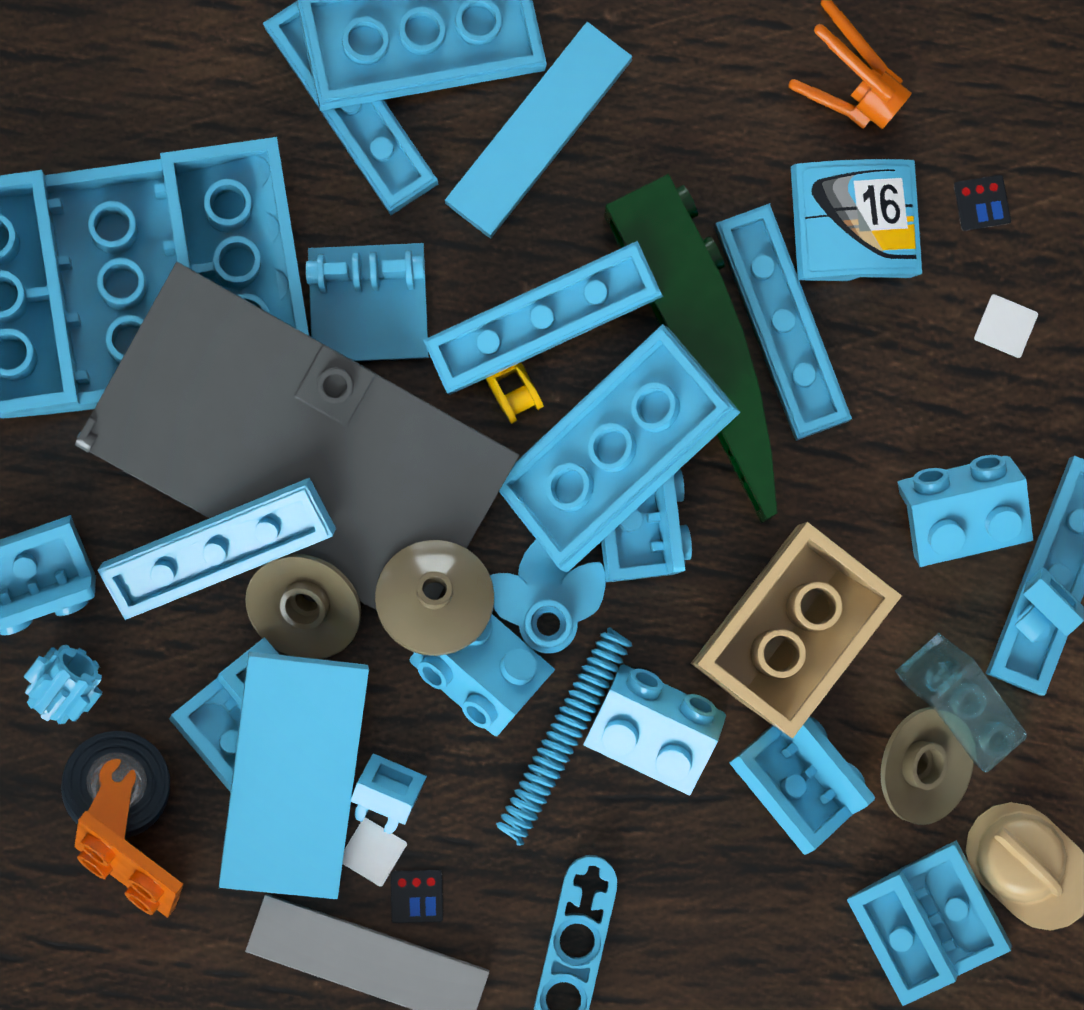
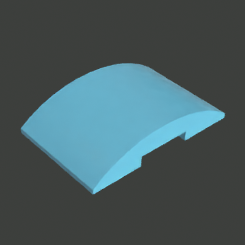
[0,137,309,419]

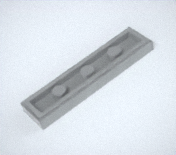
[245,893,490,1010]

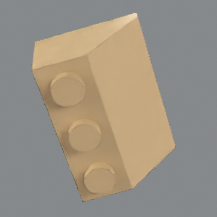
[690,522,902,738]

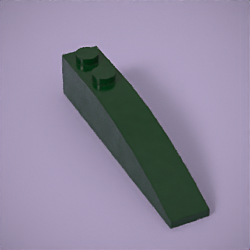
[604,174,777,523]

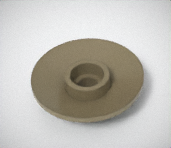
[375,540,494,656]
[246,554,361,659]
[881,707,974,825]

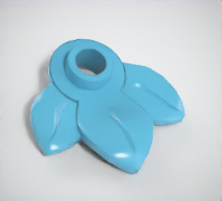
[490,540,606,654]

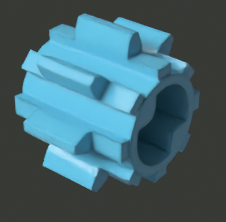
[24,645,103,724]

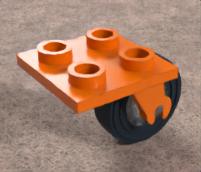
[61,731,184,918]

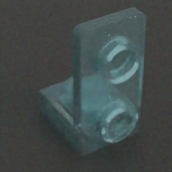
[895,633,1027,772]

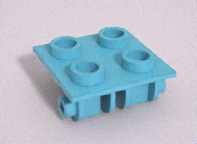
[306,243,429,362]

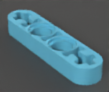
[533,855,617,1010]

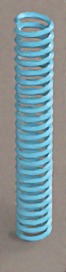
[496,627,632,846]

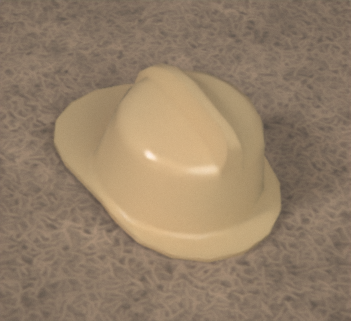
[965,802,1084,931]

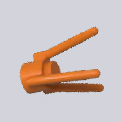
[788,0,912,129]

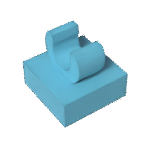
[1015,567,1084,642]
[350,753,427,834]

